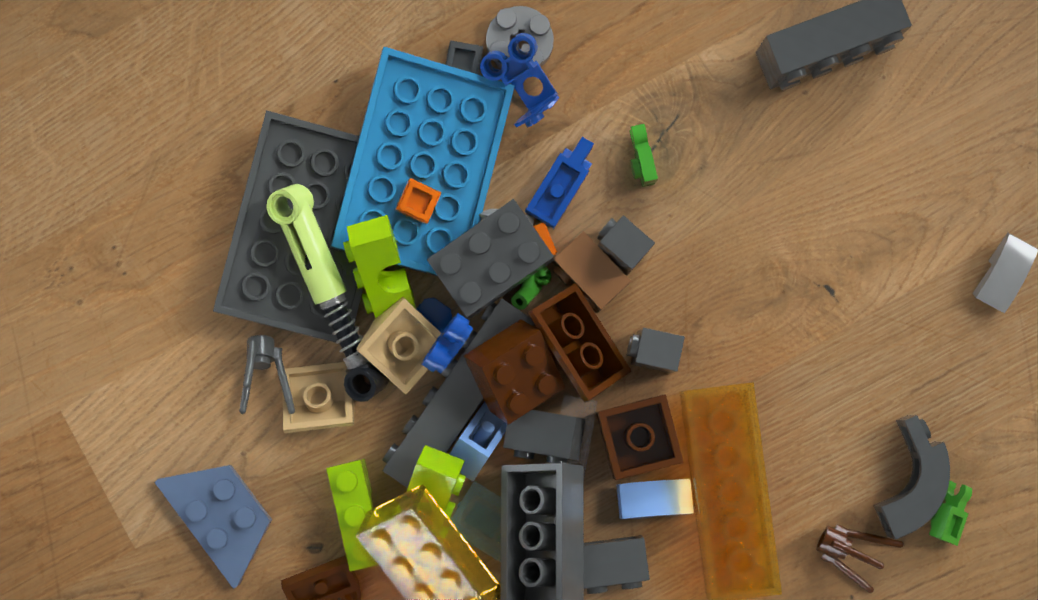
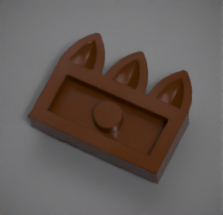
[281,555,361,600]

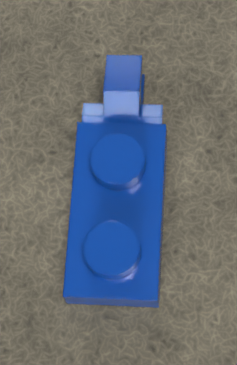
[525,136,594,230]

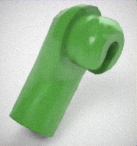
[511,267,551,310]

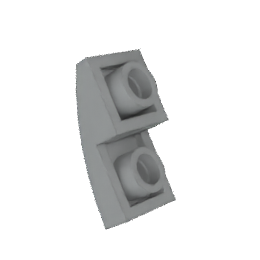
[972,232,1038,313]

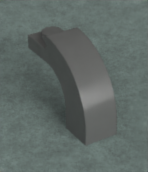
[873,415,950,540]

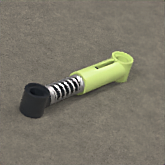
[266,184,389,402]

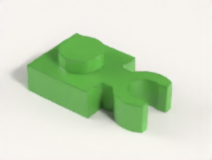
[629,124,658,187]

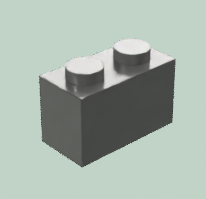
[597,215,655,276]
[626,327,685,373]
[503,410,586,463]
[584,535,650,594]

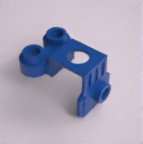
[480,33,559,128]
[417,297,473,374]

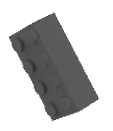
[755,0,912,91]
[501,463,584,600]

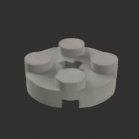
[486,6,554,69]

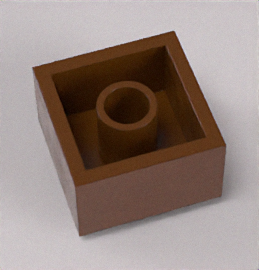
[463,319,565,425]
[596,394,684,480]

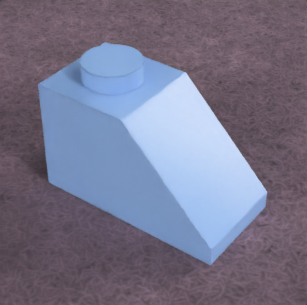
[450,401,507,481]

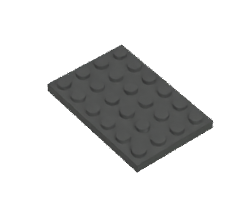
[213,110,364,344]

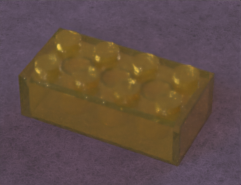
[356,484,501,600]

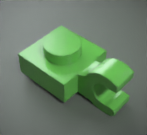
[929,480,972,546]

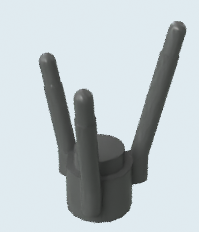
[239,335,295,414]

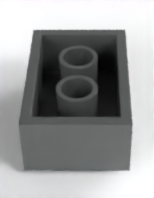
[427,199,556,318]

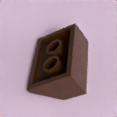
[528,283,631,403]

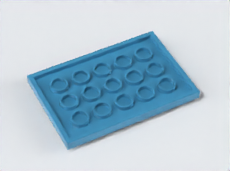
[330,47,515,276]

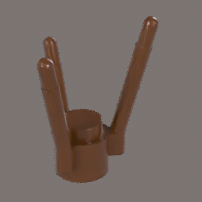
[816,524,904,593]

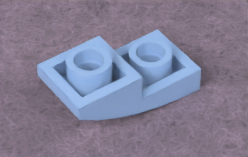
[616,479,694,519]

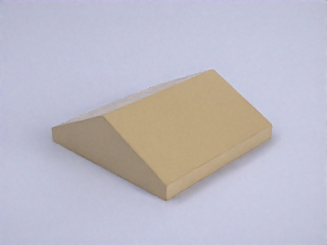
[356,297,441,394]
[282,362,355,433]

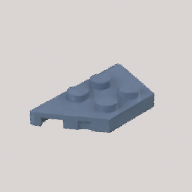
[154,465,272,589]

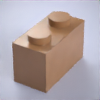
[553,231,631,312]

